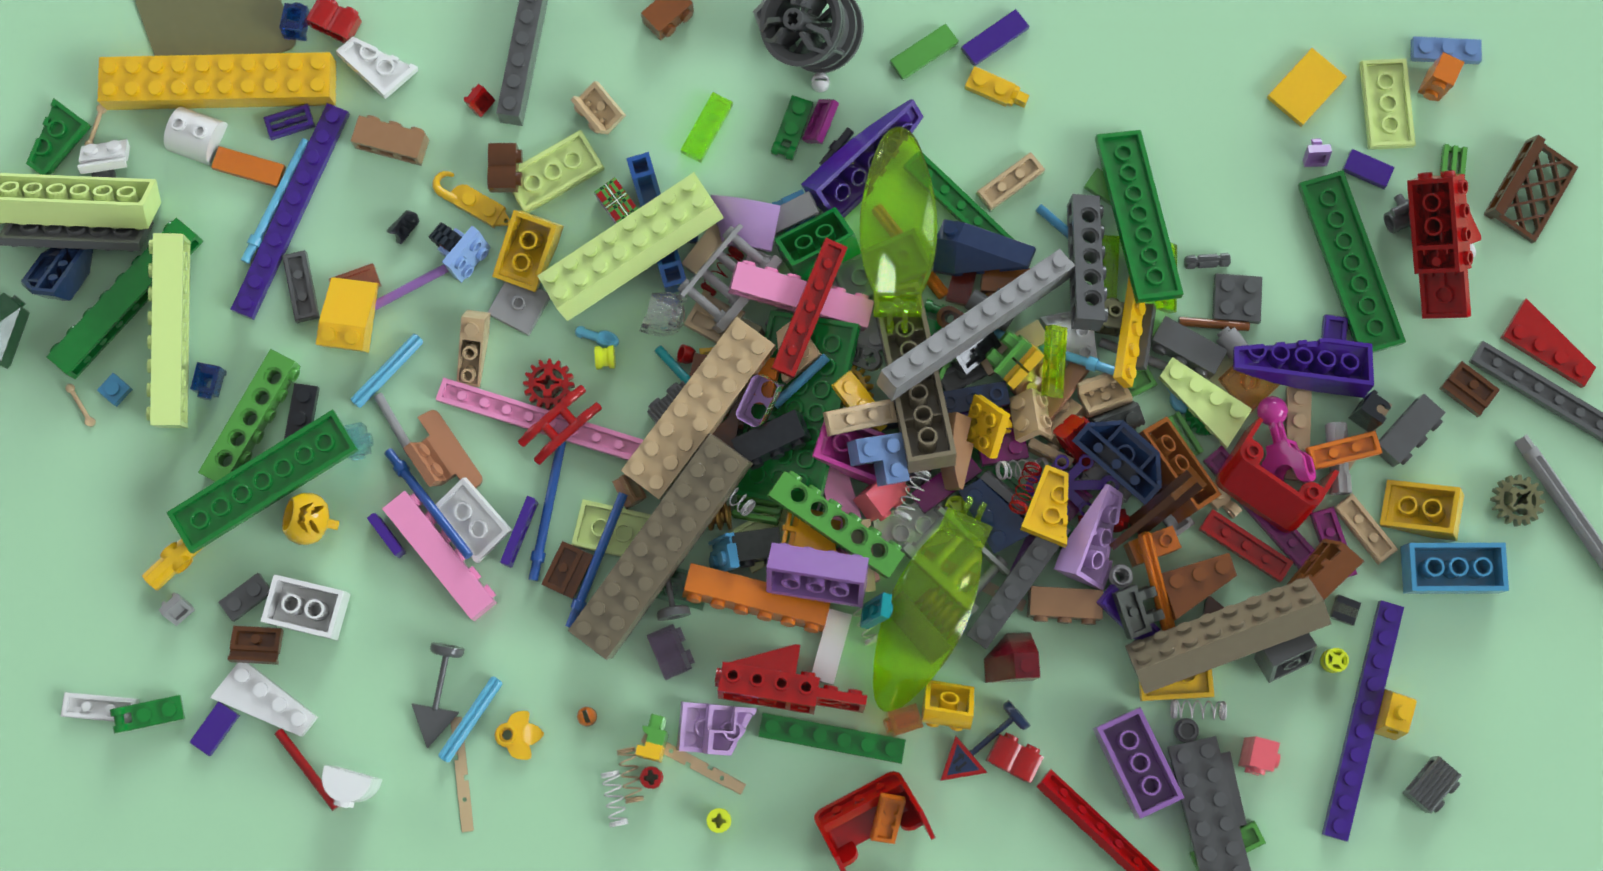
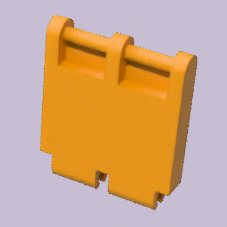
[781,509,841,551]

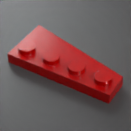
[1500,298,1596,388]

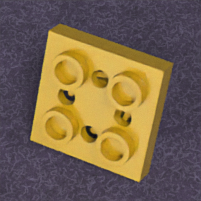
[967,395,1012,459]

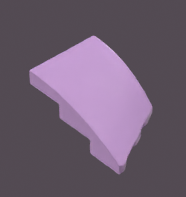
[711,195,781,252]
[677,702,757,756]

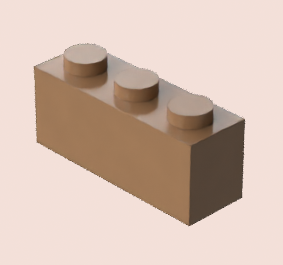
[351,115,429,166]
[1027,586,1103,625]

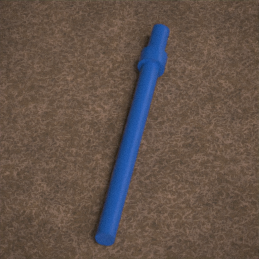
[529,442,566,581]
[384,448,473,559]
[565,492,628,628]

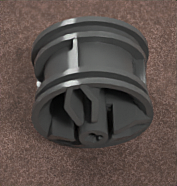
[760,0,864,73]

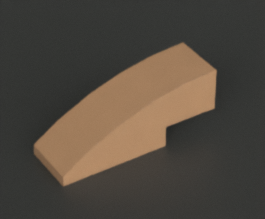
[941,412,974,491]

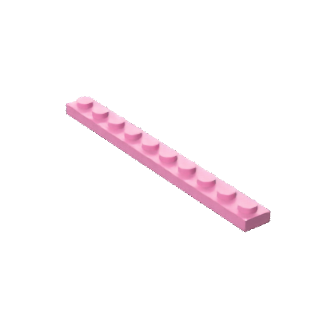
[435,377,643,461]

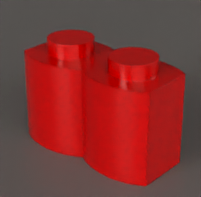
[305,0,362,43]
[985,732,1044,783]

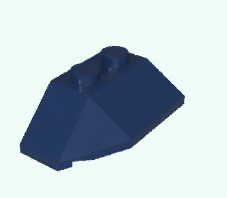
[21,247,93,301]
[1072,420,1162,505]

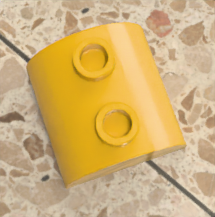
[921,680,974,731]

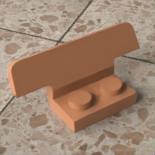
[1010,357,1089,435]
[403,410,482,488]

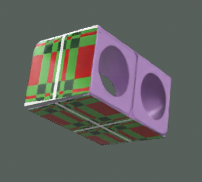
[594,177,638,224]
[736,374,784,427]

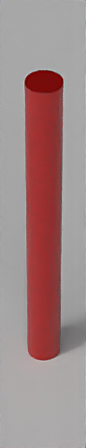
[274,728,339,811]

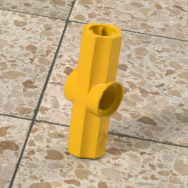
[142,539,204,591]

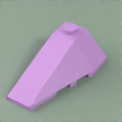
[1054,484,1123,590]

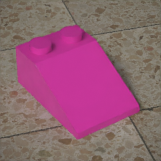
[812,422,886,485]

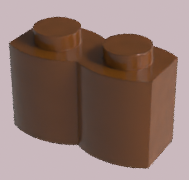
[487,143,523,193]

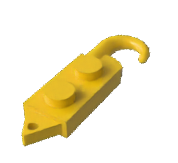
[432,171,510,228]

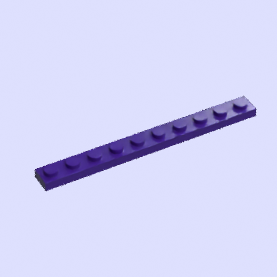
[230,103,350,320]
[1322,600,1404,842]

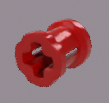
[640,766,663,789]

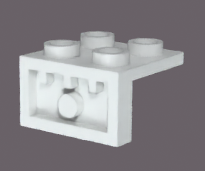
[1040,311,1097,369]

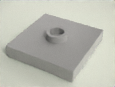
[488,282,550,336]

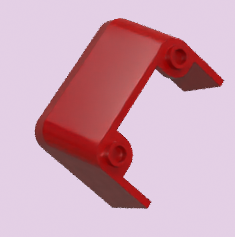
[1216,417,1339,533]
[814,771,936,871]

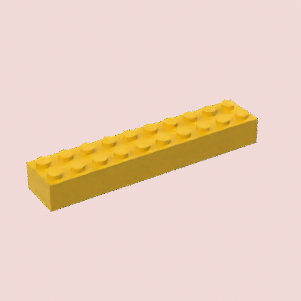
[98,52,336,110]

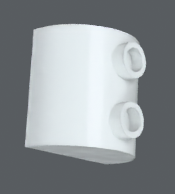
[164,107,228,166]
[322,765,382,808]

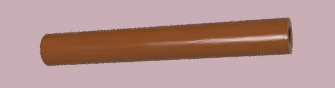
[1178,317,1250,331]

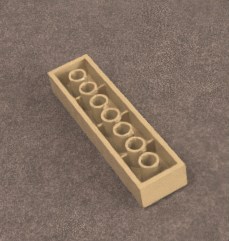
[621,317,776,501]

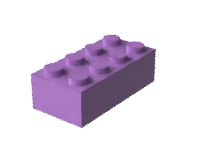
[767,543,869,608]
[1093,707,1184,819]

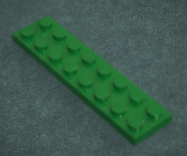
[1095,130,1184,303]
[1298,170,1406,353]
[166,409,359,554]

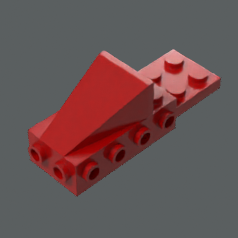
[1407,170,1481,319]
[715,644,867,715]

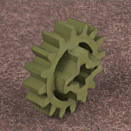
[1490,474,1546,527]

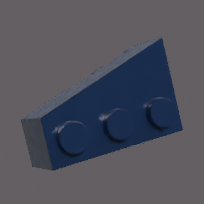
[959,479,1030,554]

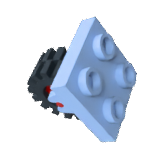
[428,222,491,283]

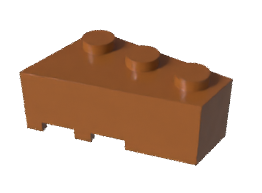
[1286,538,1364,600]
[1162,553,1237,621]

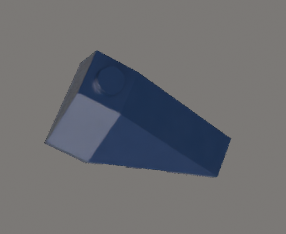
[933,219,1036,277]

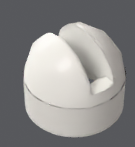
[811,73,830,92]

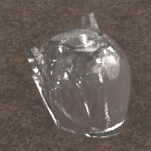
[640,292,687,337]

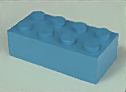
[1400,543,1509,594]

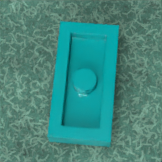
[860,592,893,630]

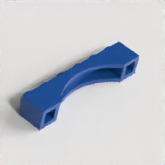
[626,152,686,295]

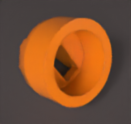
[577,707,597,727]

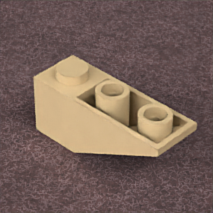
[457,310,491,387]

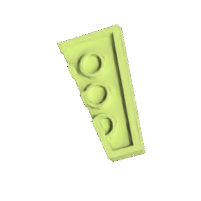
[1158,357,1252,449]

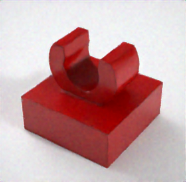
[463,84,496,117]

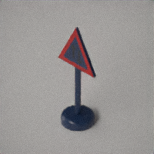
[940,700,1031,781]

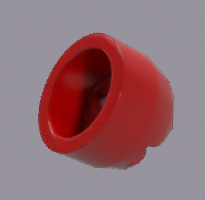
[677,344,696,364]

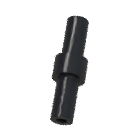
[819,127,854,165]

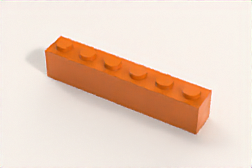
[682,563,830,633]

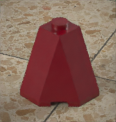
[984,632,1040,683]

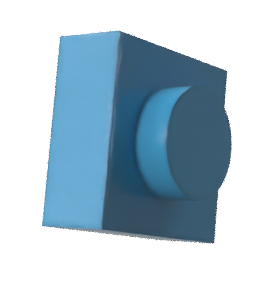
[97,373,133,407]

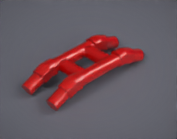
[518,385,602,465]

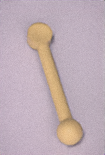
[84,104,107,146]
[65,384,96,427]

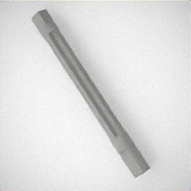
[1514,434,1603,570]

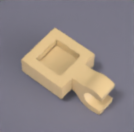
[1209,480,1243,519]

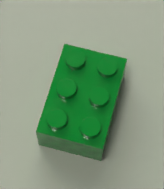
[774,207,861,281]

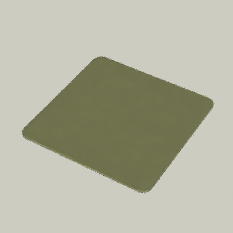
[135,0,296,56]

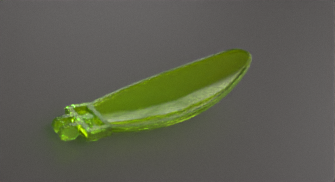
[859,126,937,333]
[873,496,992,712]

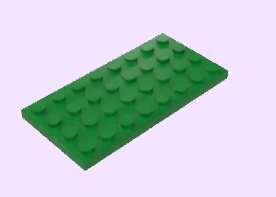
[734,310,861,511]

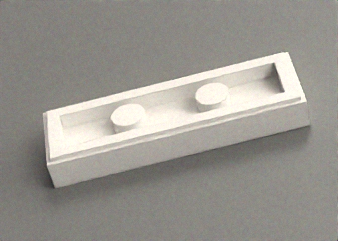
[812,608,852,685]
[60,692,139,723]

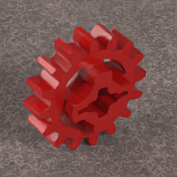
[523,358,575,410]

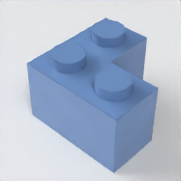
[847,433,910,487]

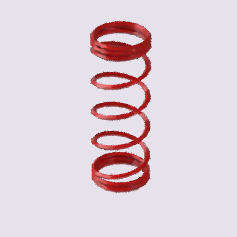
[700,246,744,296]
[1009,462,1042,514]

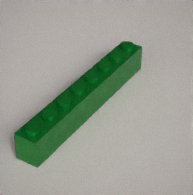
[46,217,203,379]

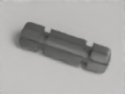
[1184,253,1231,269]

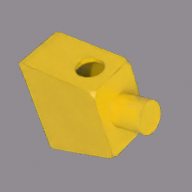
[1374,689,1417,740]

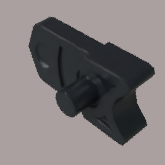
[387,210,419,244]

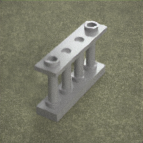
[677,224,782,334]
[900,506,1011,615]

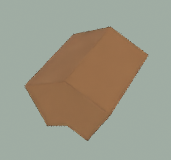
[612,474,647,509]

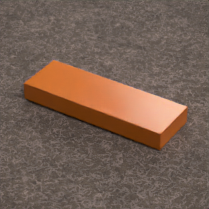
[211,146,286,188]
[1305,430,1382,471]

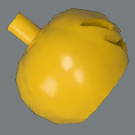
[282,493,339,545]

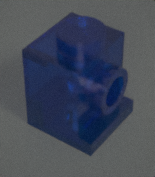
[279,3,309,41]
[190,362,227,400]

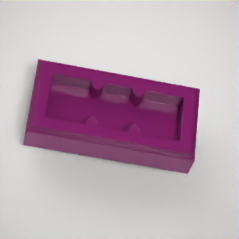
[802,99,839,144]

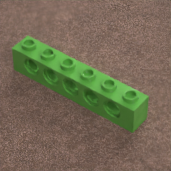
[198,348,301,482]
[766,470,905,579]

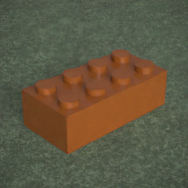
[1139,416,1222,523]

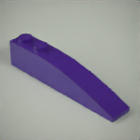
[801,99,923,218]
[1233,338,1374,398]

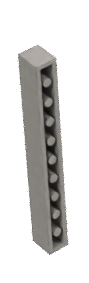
[876,249,1075,401]

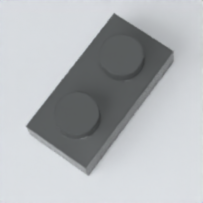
[218,573,270,622]

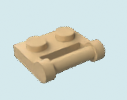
[684,290,745,343]

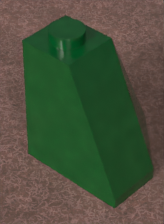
[0,293,30,369]

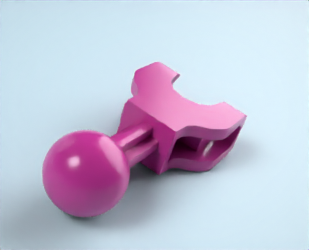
[1257,396,1316,483]

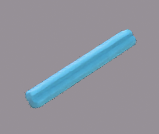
[351,334,423,408]
[438,676,503,762]

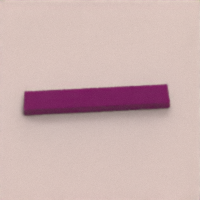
[1202,445,1314,569]

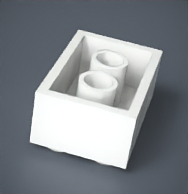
[260,574,351,641]

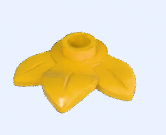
[495,711,544,760]

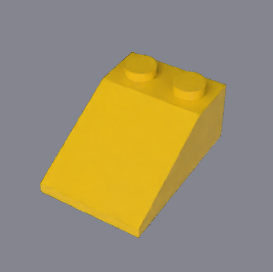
[492,210,564,292]
[316,277,379,353]
[1380,480,1464,541]

